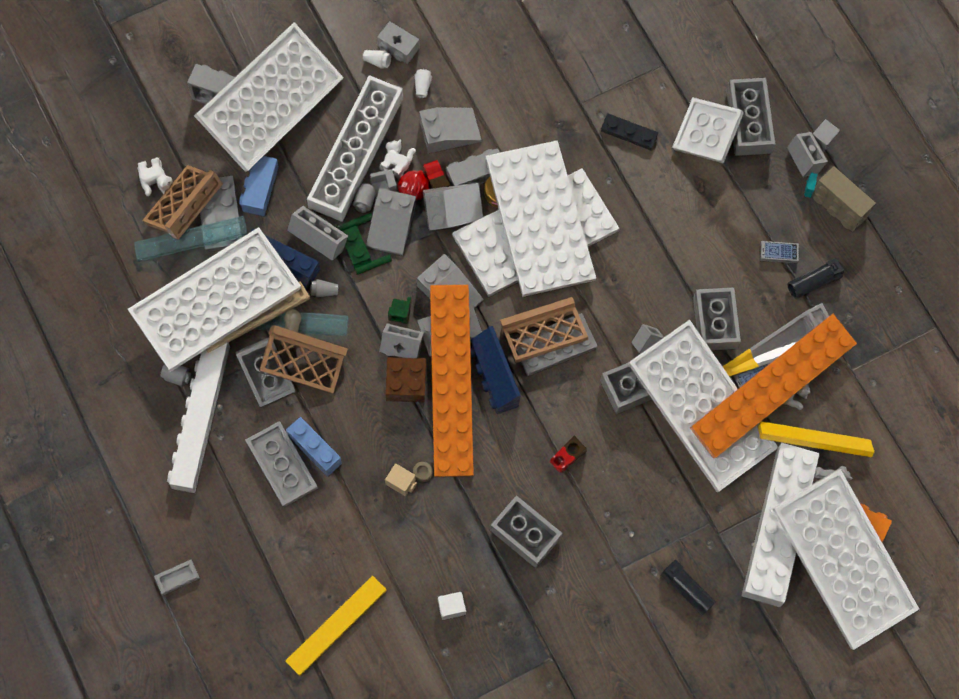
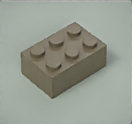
[812,166,876,232]

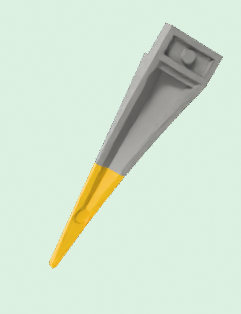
[723,303,829,376]

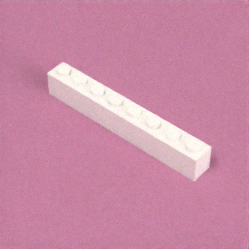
[167,342,230,493]

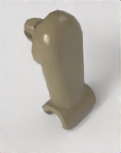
[284,309,301,348]

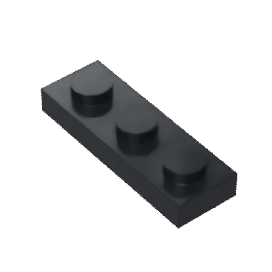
[600,113,659,150]

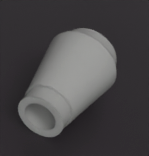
[310,279,338,298]

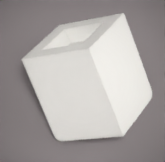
[438,592,466,620]

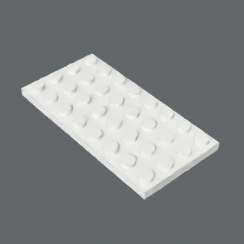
[194,22,343,172]
[485,140,596,297]
[452,168,619,297]
[128,227,301,372]
[627,320,778,492]
[772,469,919,650]

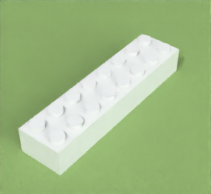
[307,76,403,222]
[741,443,819,607]

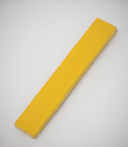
[758,421,874,457]
[285,576,387,676]

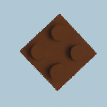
[386,357,426,402]

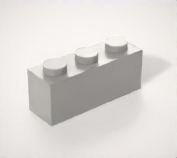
[446,148,500,186]
[287,206,348,260]

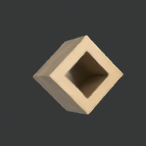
[385,463,417,496]

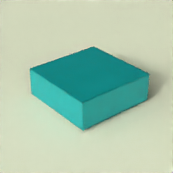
[804,172,818,198]

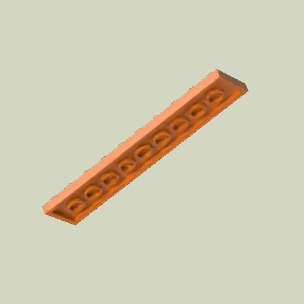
[430,285,474,477]
[690,314,857,458]

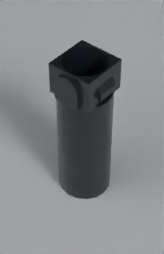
[787,258,844,299]
[660,559,716,616]

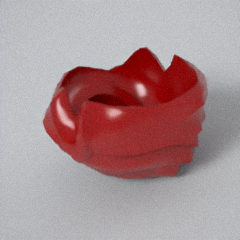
[397,170,429,200]

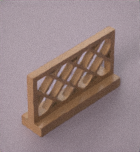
[142,165,223,240]
[500,297,588,363]
[259,326,348,393]

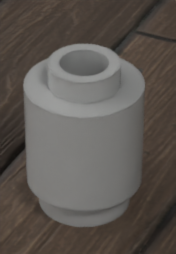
[353,184,376,213]
[161,364,191,386]

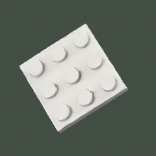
[672,98,744,163]

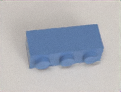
[239,156,279,216]
[286,417,342,477]

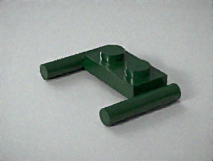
[336,213,392,275]

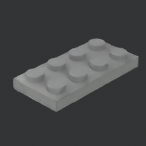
[198,176,242,252]
[513,313,598,376]
[245,421,318,508]

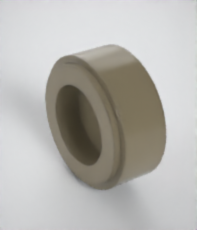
[413,462,432,482]

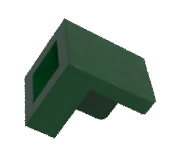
[388,297,412,324]

